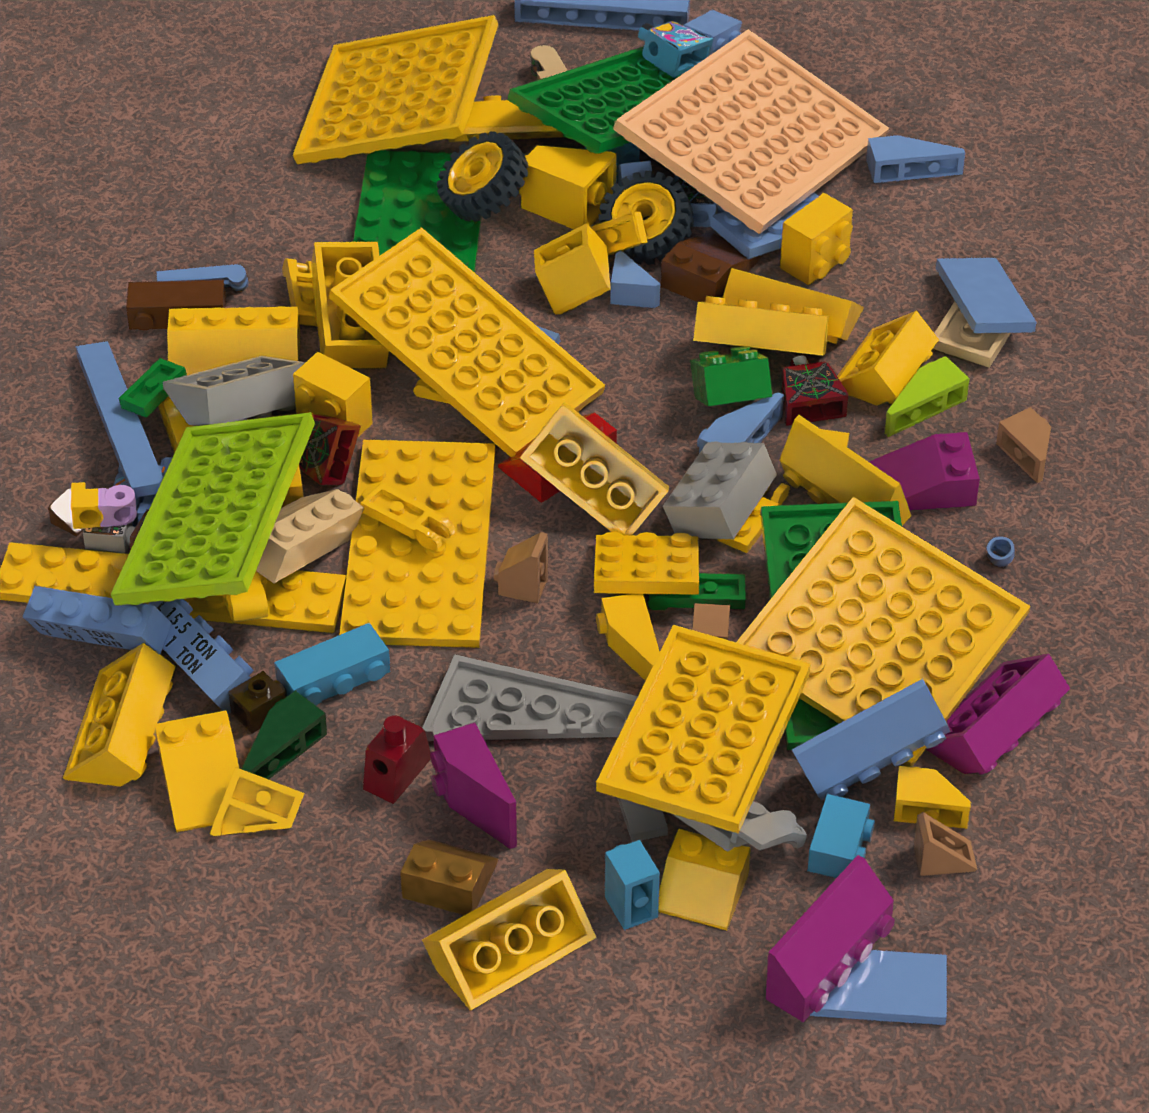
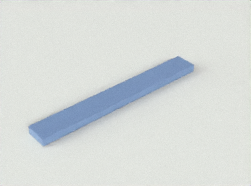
[76,341,163,498]

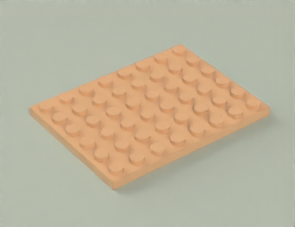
[613,29,890,234]

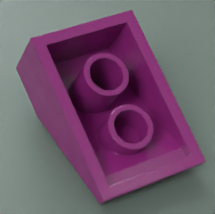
[869,432,980,510]
[430,723,517,849]

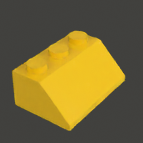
[837,310,939,406]

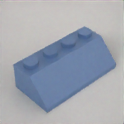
[792,679,950,800]

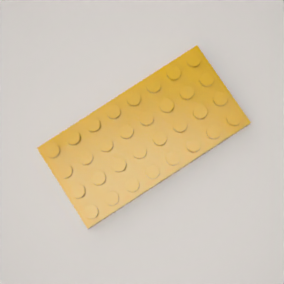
[329,227,605,457]
[339,440,496,648]

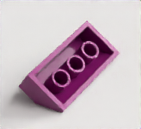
[925,654,1070,775]
[766,855,895,1023]

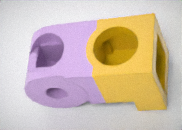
[71,482,137,529]

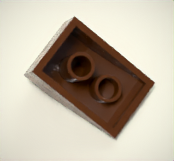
[661,232,763,302]

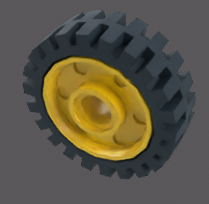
[437,132,528,222]
[599,171,694,265]

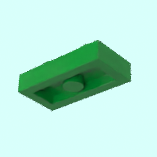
[118,358,187,418]

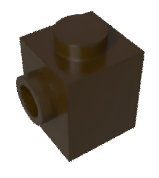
[228,671,287,734]

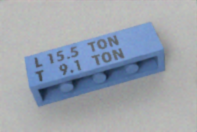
[23,586,172,654]
[149,599,254,714]

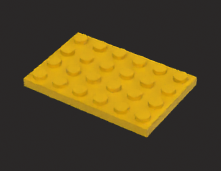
[596,625,811,834]

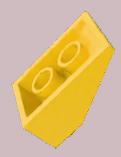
[155,710,239,833]

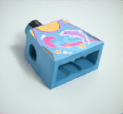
[638,21,713,78]

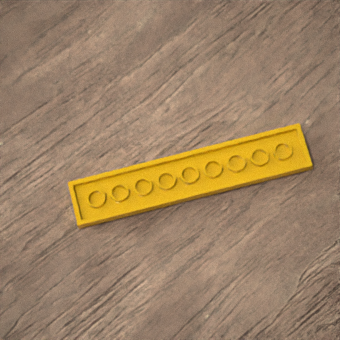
[0,542,346,633]

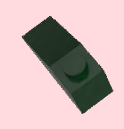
[241,691,327,779]

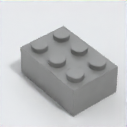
[663,441,777,539]

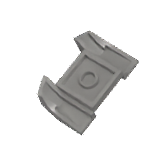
[673,801,807,852]

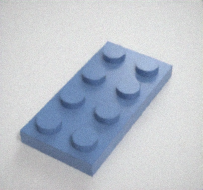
[710,192,819,259]

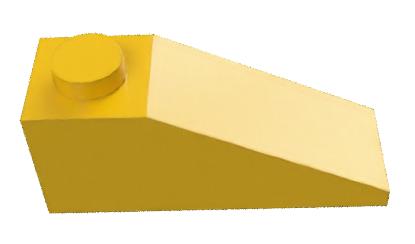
[596,594,660,681]

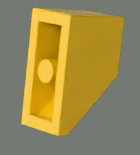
[894,766,971,829]

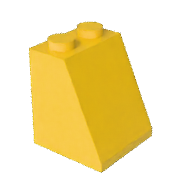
[519,145,617,229]

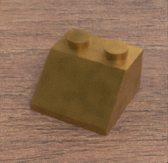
[401,839,498,915]

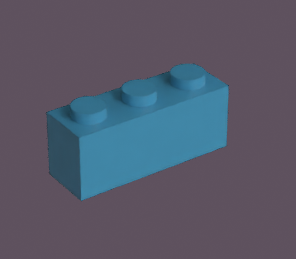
[274,623,390,706]

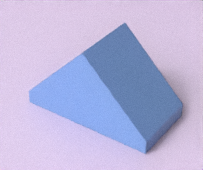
[610,251,660,308]

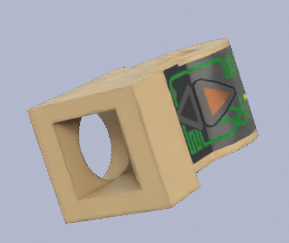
[530,45,568,80]

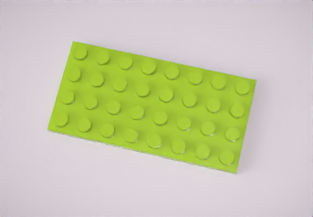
[110,412,315,606]

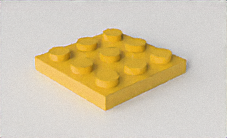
[594,532,699,595]

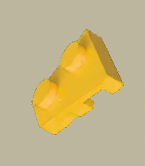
[210,767,304,836]

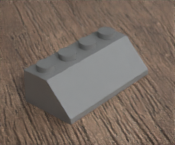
[163,356,305,426]

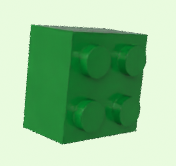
[690,346,772,406]

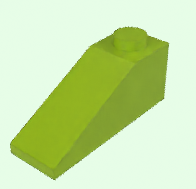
[885,356,970,437]

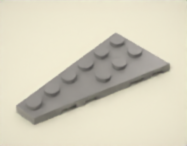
[422,654,638,741]

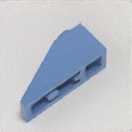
[866,135,965,183]
[697,392,784,453]

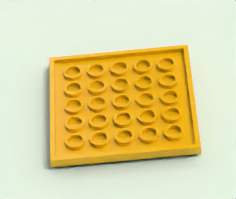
[293,15,499,164]
[736,497,1031,767]

